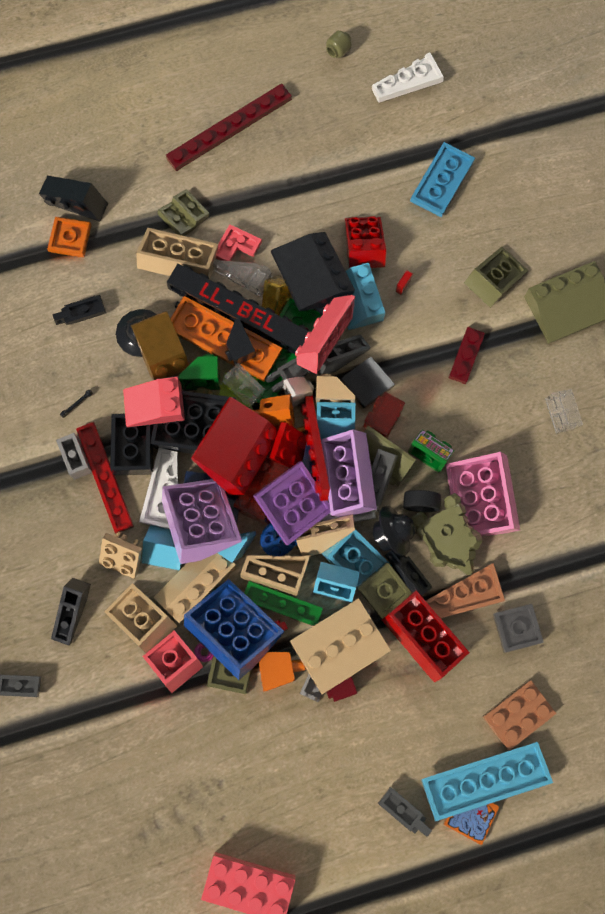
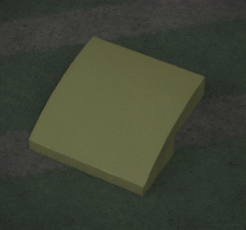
[158,189,210,236]

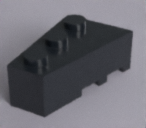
[39,175,108,222]

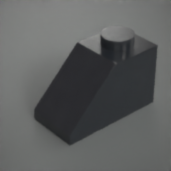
[225,318,256,366]

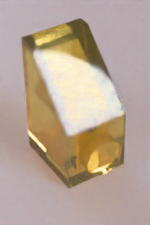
[262,276,291,315]

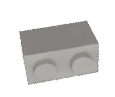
[56,433,92,480]

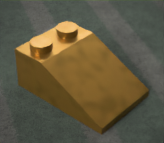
[131,311,189,380]

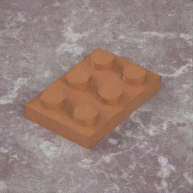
[483,680,557,751]

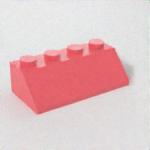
[295,295,355,374]

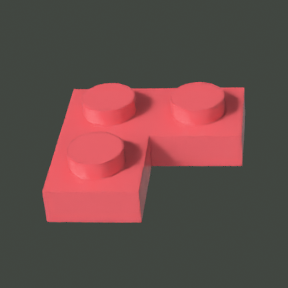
[216,224,262,264]

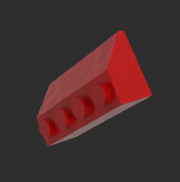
[382,590,470,683]

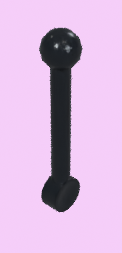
[60,390,93,418]

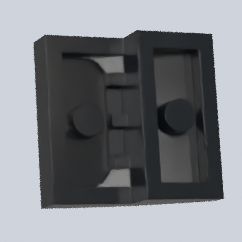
[340,357,395,408]

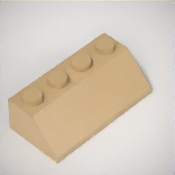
[136,228,218,279]
[154,553,237,625]

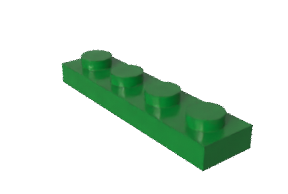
[244,581,323,626]

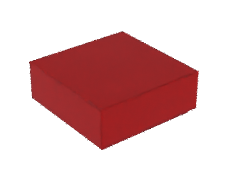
[396,270,413,295]

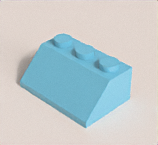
[346,263,385,330]

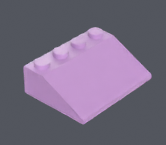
[162,479,242,564]

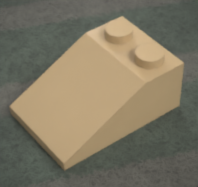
[104,583,177,653]

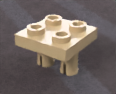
[99,532,143,579]

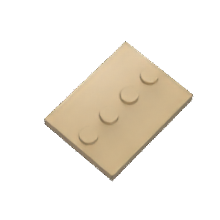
[290,598,391,695]

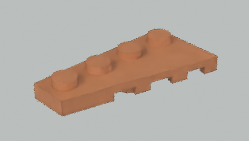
[426,563,505,618]

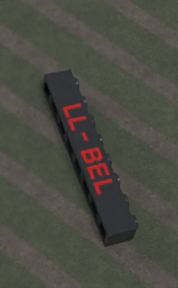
[167,263,309,355]

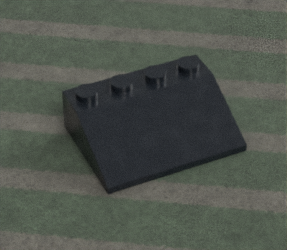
[271,232,355,312]
[150,391,236,454]

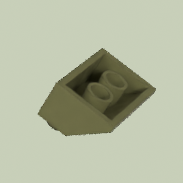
[364,426,416,486]

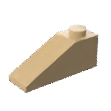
[296,514,355,556]

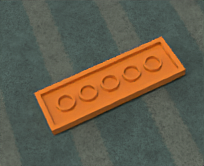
[170,296,282,382]

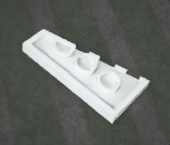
[372,52,444,103]
[139,448,178,529]

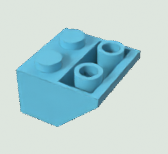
[316,402,356,444]
[313,562,360,603]

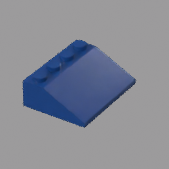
[184,579,284,680]

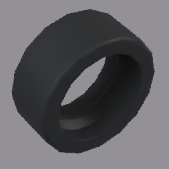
[403,490,441,512]

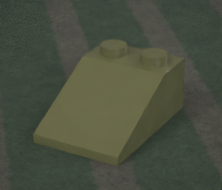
[464,247,528,308]

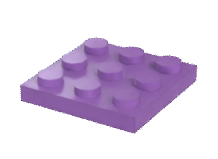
[253,461,330,545]

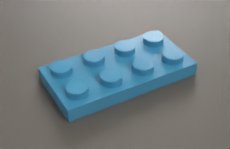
[410,142,475,218]

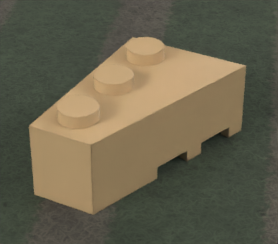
[240,556,310,597]

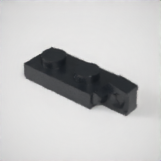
[52,295,106,325]
[385,550,432,596]

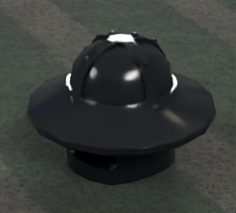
[115,309,157,357]
[373,506,416,556]

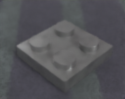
[493,604,544,653]

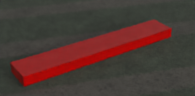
[76,422,134,534]

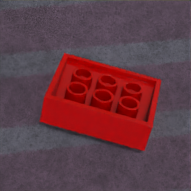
[191,397,278,495]

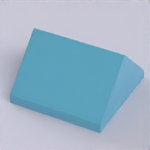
[142,525,182,571]
[218,531,257,563]

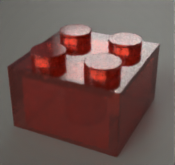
[363,392,405,438]

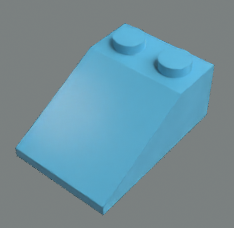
[321,529,392,587]

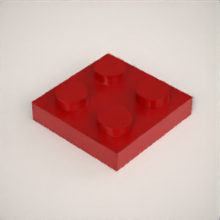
[269,422,306,470]

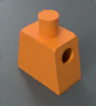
[252,394,295,430]
[259,652,305,692]

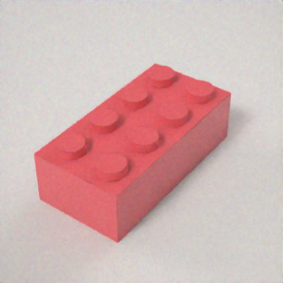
[201,852,295,914]

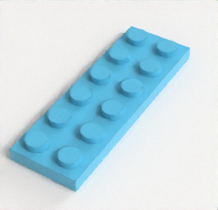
[421,742,553,821]

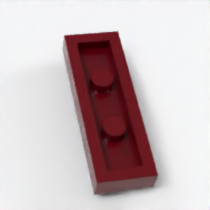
[448,327,485,384]

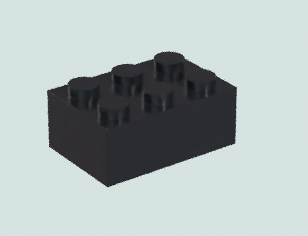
[111,414,153,476]

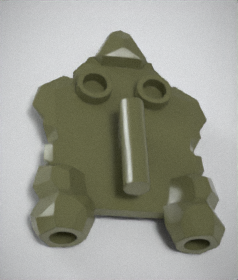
[410,493,482,575]

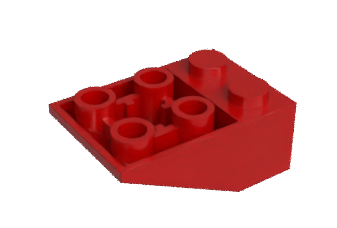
[345,216,386,268]

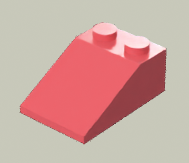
[123,377,185,427]

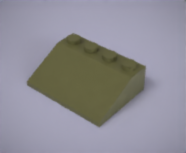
[524,261,605,344]

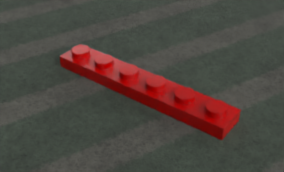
[301,396,330,501]

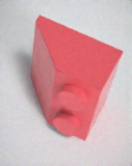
[142,630,203,693]

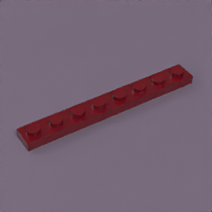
[166,83,292,171]

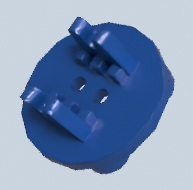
[260,523,297,556]

